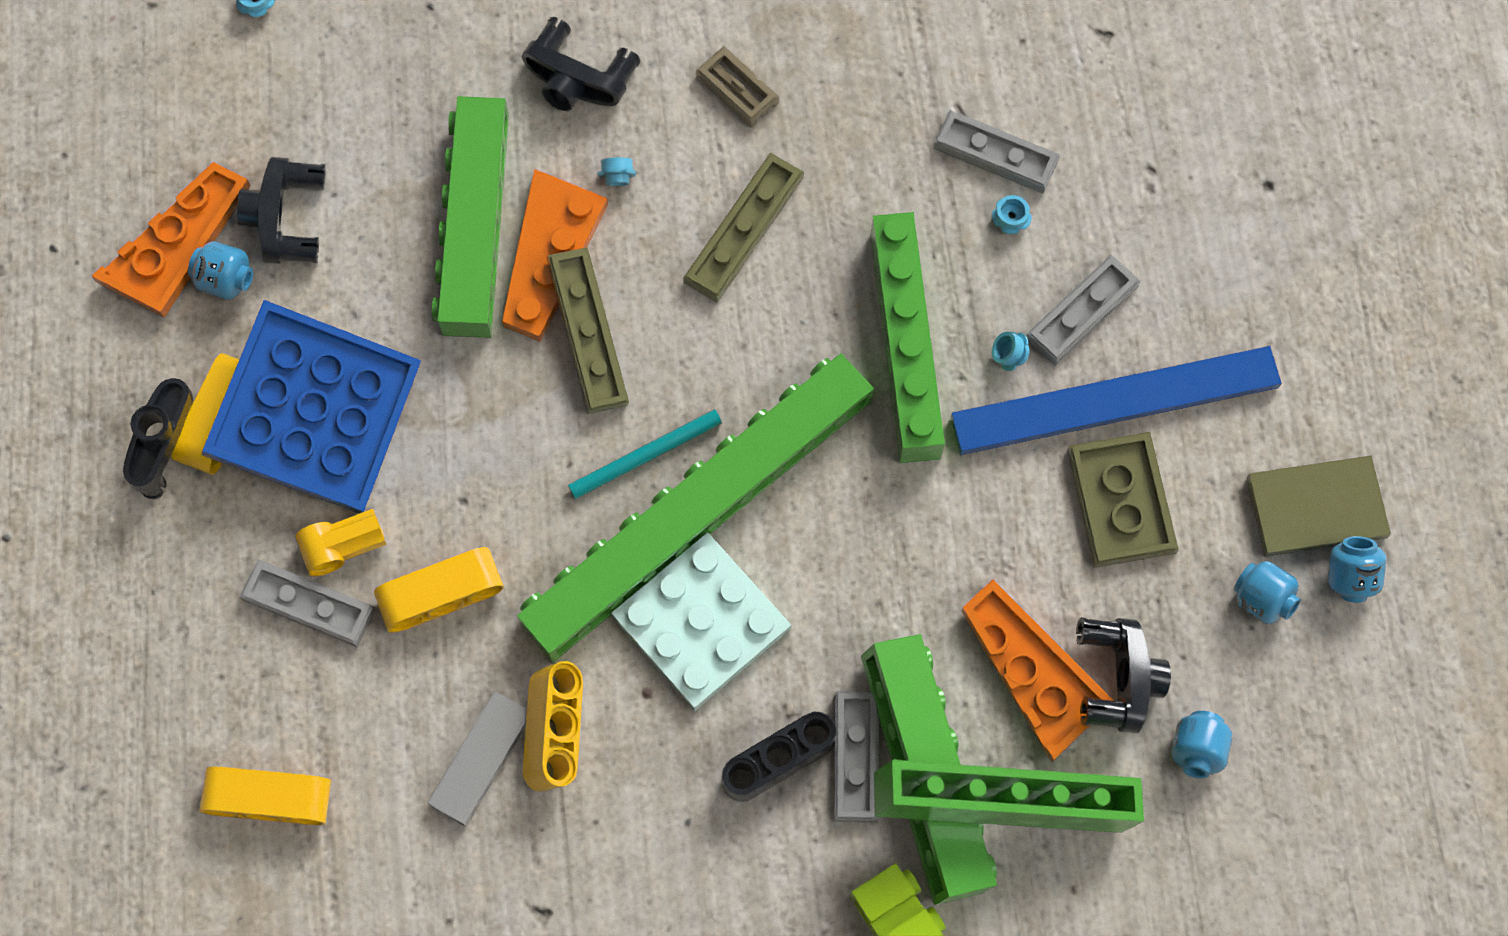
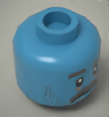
[188,241,254,300]
[1327,536,1387,603]
[1234,561,1301,624]
[1172,711,1232,779]

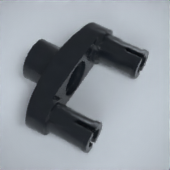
[522,17,641,111]
[237,157,326,264]
[123,378,194,500]
[1076,617,1171,734]

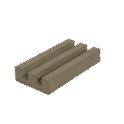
[696,46,779,128]

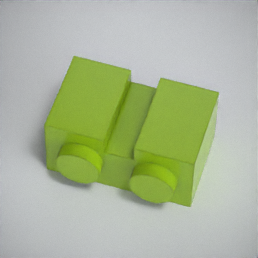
[850,863,946,936]

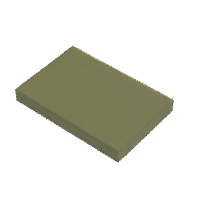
[1067,432,1179,568]
[1247,455,1391,557]

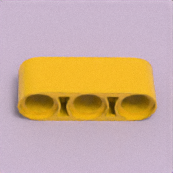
[171,353,239,475]
[373,547,504,633]
[522,661,583,792]
[199,766,332,825]

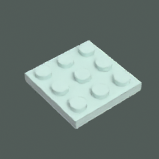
[611,532,792,711]

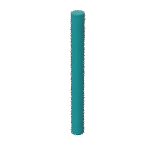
[568,409,722,500]

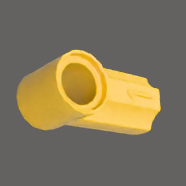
[295,509,387,577]

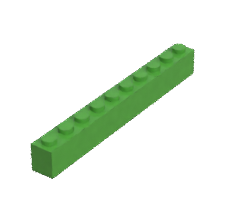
[517,353,874,663]

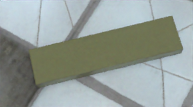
[683,152,804,303]
[547,247,629,414]

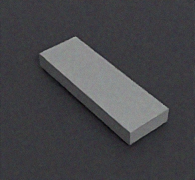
[934,110,1060,194]
[1026,254,1141,365]
[240,559,376,648]
[427,691,527,827]
[834,691,879,823]

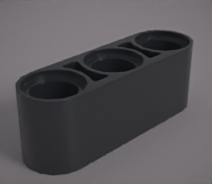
[722,712,836,802]

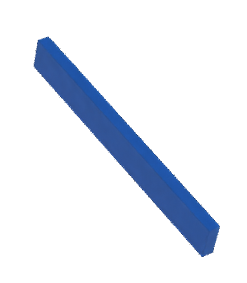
[951,346,1282,456]

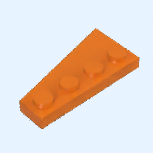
[92,162,251,318]
[502,169,608,342]
[961,579,1114,763]

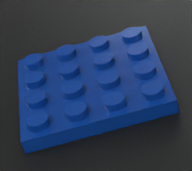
[202,300,421,514]

